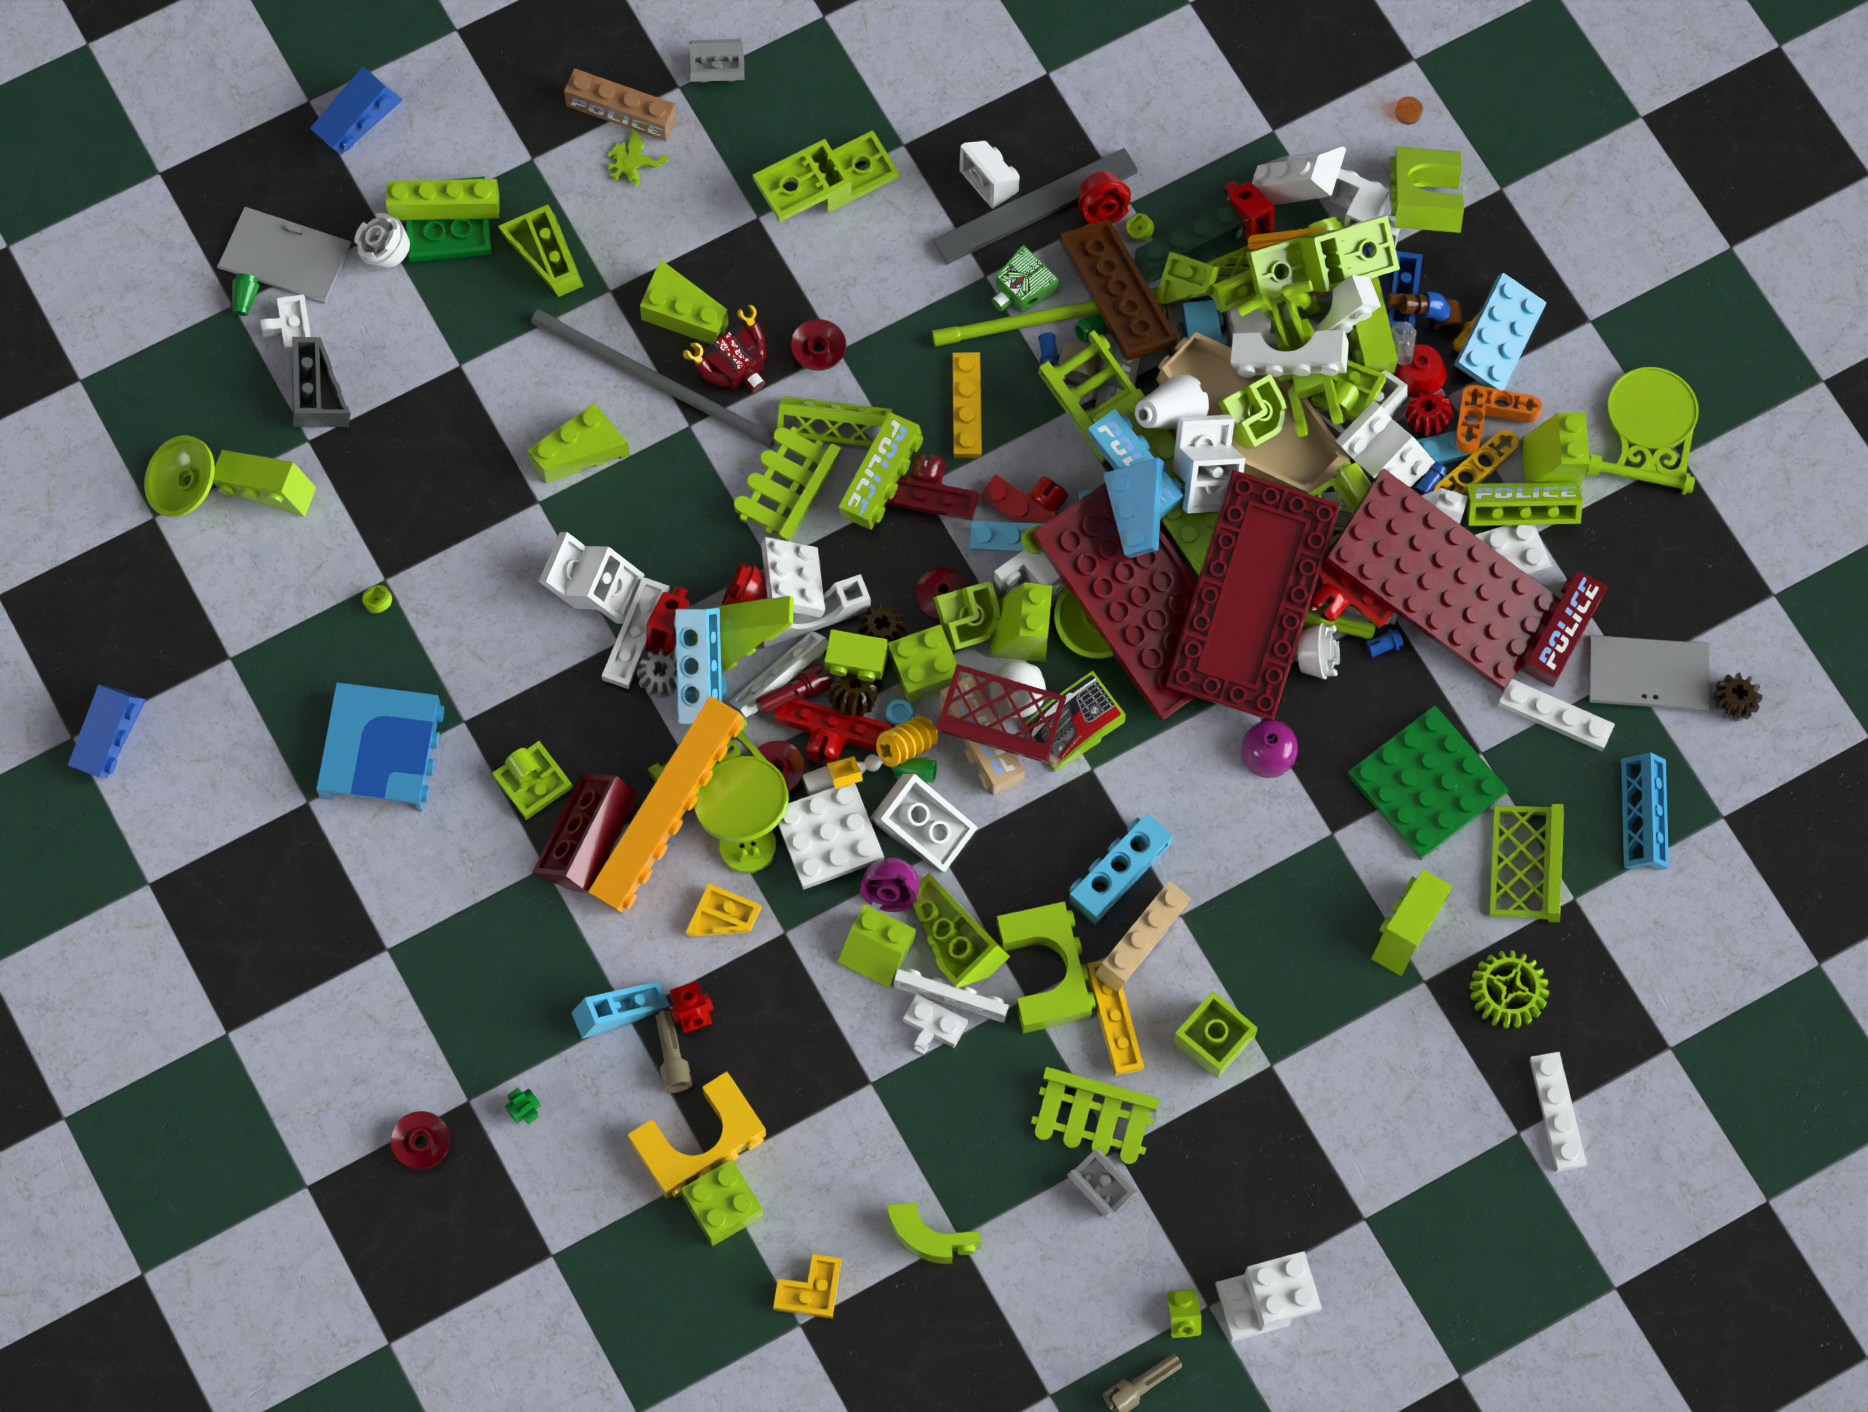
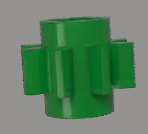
[505,1087,541,1125]

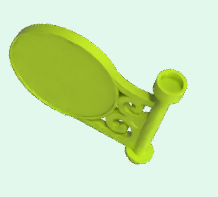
[1586,367,1699,495]
[647,711,789,842]

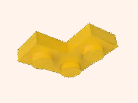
[773,1254,842,1319]

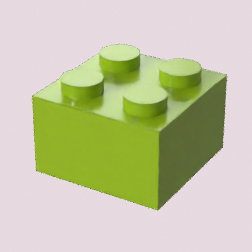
[888,624,961,704]
[1173,991,1258,1080]
[681,1159,763,1247]

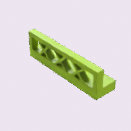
[777,395,892,447]

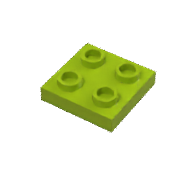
[1311,360,1386,421]
[492,741,573,820]

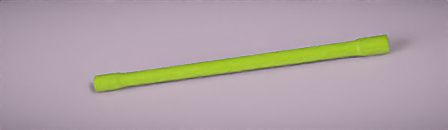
[932,287,1159,347]

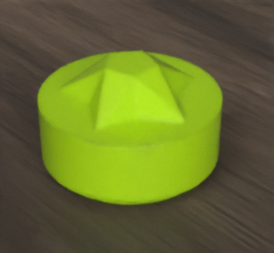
[1125,213,1154,242]
[1021,525,1043,555]
[362,585,392,613]

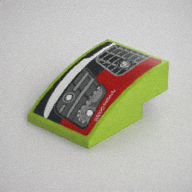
[1022,671,1126,772]

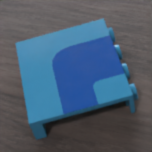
[316,683,444,812]

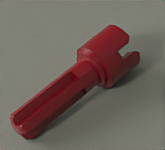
[755,664,832,714]

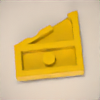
[686,883,762,937]

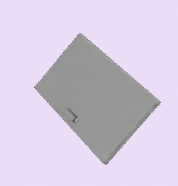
[217,207,352,304]
[1589,635,1710,711]

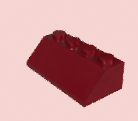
[532,773,640,893]

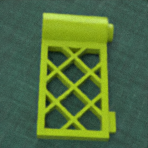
[1308,461,1371,548]

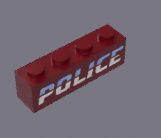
[1522,571,1608,688]

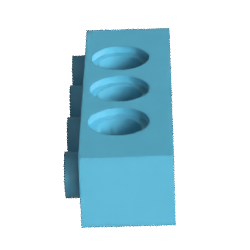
[674,608,722,724]
[1069,813,1173,925]

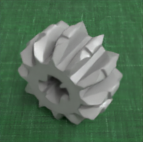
[637,649,678,699]

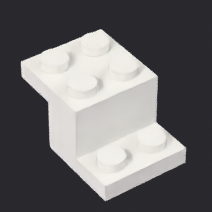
[1329,168,1400,250]
[1336,400,1435,488]
[1172,415,1245,514]
[539,532,645,624]
[993,549,1066,606]
[1215,1251,1322,1341]

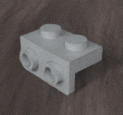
[689,39,745,82]
[1067,1148,1138,1218]

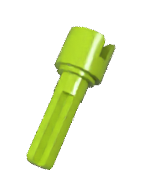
[1303,605,1375,639]

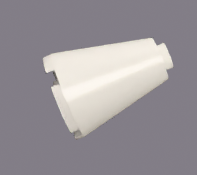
[1135,374,1209,430]

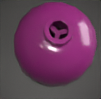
[1241,720,1298,778]
[860,857,919,912]

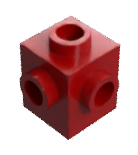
[669,980,714,1033]

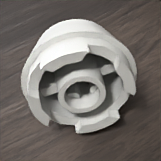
[354,213,410,268]
[1294,623,1340,679]

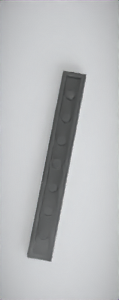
[934,148,1138,265]

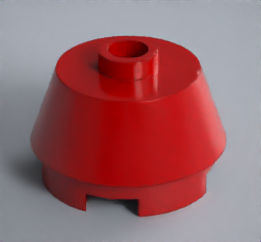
[1079,171,1131,224]
[1394,344,1447,398]
[721,563,767,605]

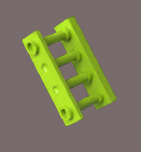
[1038,330,1137,462]

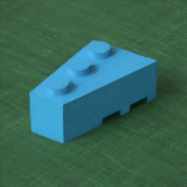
[1103,458,1164,558]

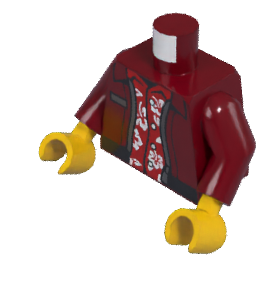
[683,305,767,392]

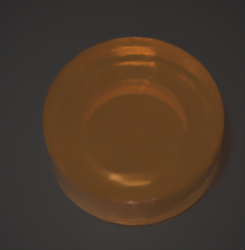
[1395,96,1423,125]

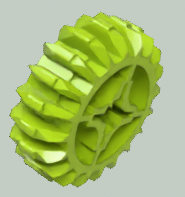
[1469,950,1549,1029]

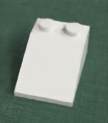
[869,774,978,873]

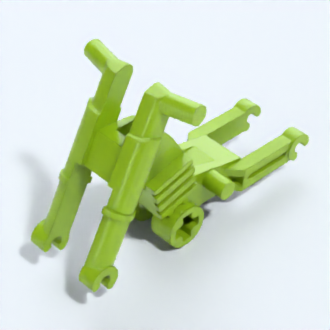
[1237,280,1343,438]

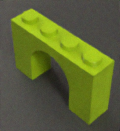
[1388,146,1464,233]
[996,902,1096,1033]

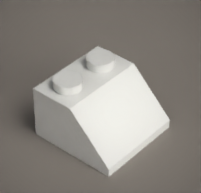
[960,141,1020,209]

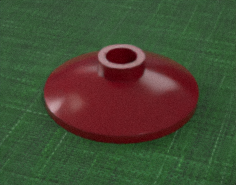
[791,319,846,371]
[915,567,970,621]
[751,741,805,792]
[391,1111,450,1170]

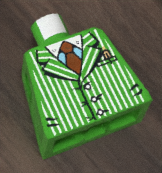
[991,245,1059,313]

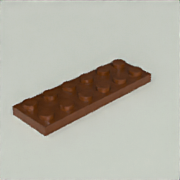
[1060,219,1178,361]

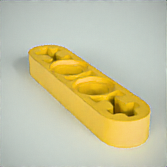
[1434,430,1519,496]

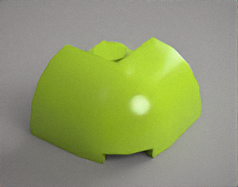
[1218,374,1287,449]
[933,580,1001,650]

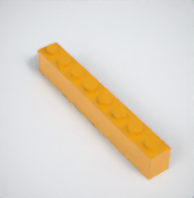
[588,695,743,913]

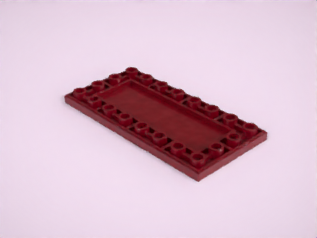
[1164,470,1341,720]

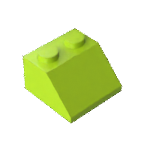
[825,629,888,681]
[838,904,916,989]

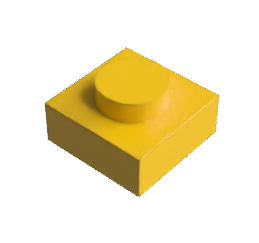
[827,756,863,789]

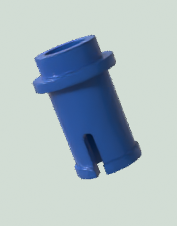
[1038,332,1060,366]
[1414,462,1447,495]
[1365,629,1403,658]

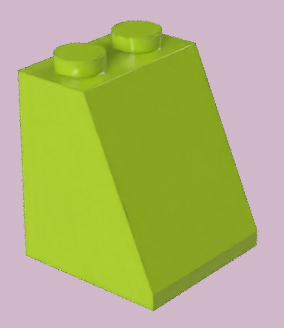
[1521,412,1590,488]
[989,583,1052,662]

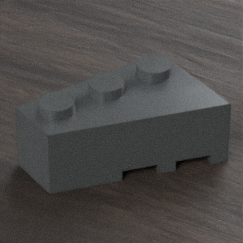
[291,337,351,427]

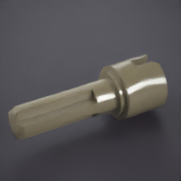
[656,1011,693,1093]
[1103,1354,1182,1412]

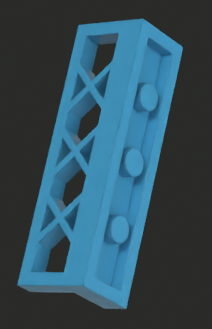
[1621,752,1669,870]

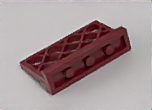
[936,664,1067,764]

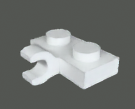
[260,294,311,352]
[903,994,968,1055]

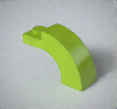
[887,1202,981,1264]

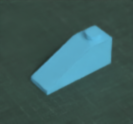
[571,981,670,1038]

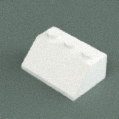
[1252,146,1346,205]

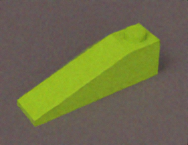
[694,596,794,673]
[913,872,1010,988]

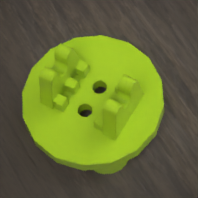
[719,830,776,873]

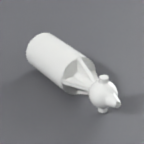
[802,755,883,796]

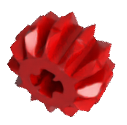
[1405,390,1453,438]

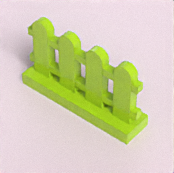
[734,426,841,542]
[1031,1067,1160,1164]

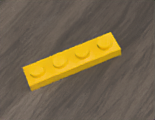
[952,352,982,458]
[1086,960,1144,1076]

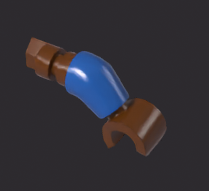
[1386,291,1464,330]

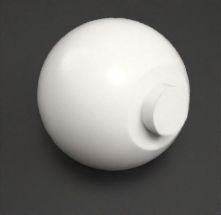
[989,661,1046,718]

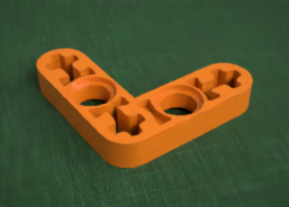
[1455,385,1542,454]

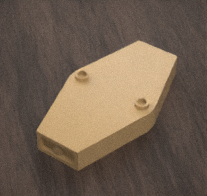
[1156,332,1350,497]

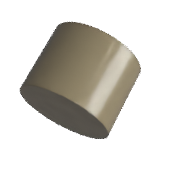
[1057,342,1101,388]

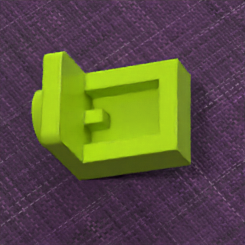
[1167,1289,1201,1338]

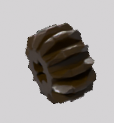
[858,603,906,643]
[1713,672,1763,722]
[828,674,877,717]

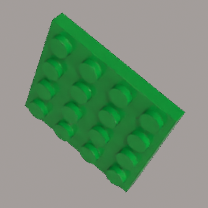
[1347,706,1509,860]

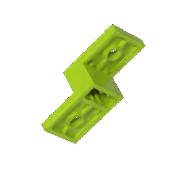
[753,130,899,223]
[1246,215,1400,299]

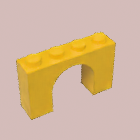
[627,1071,766,1199]

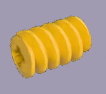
[876,716,938,768]

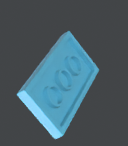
[1454,273,1547,390]

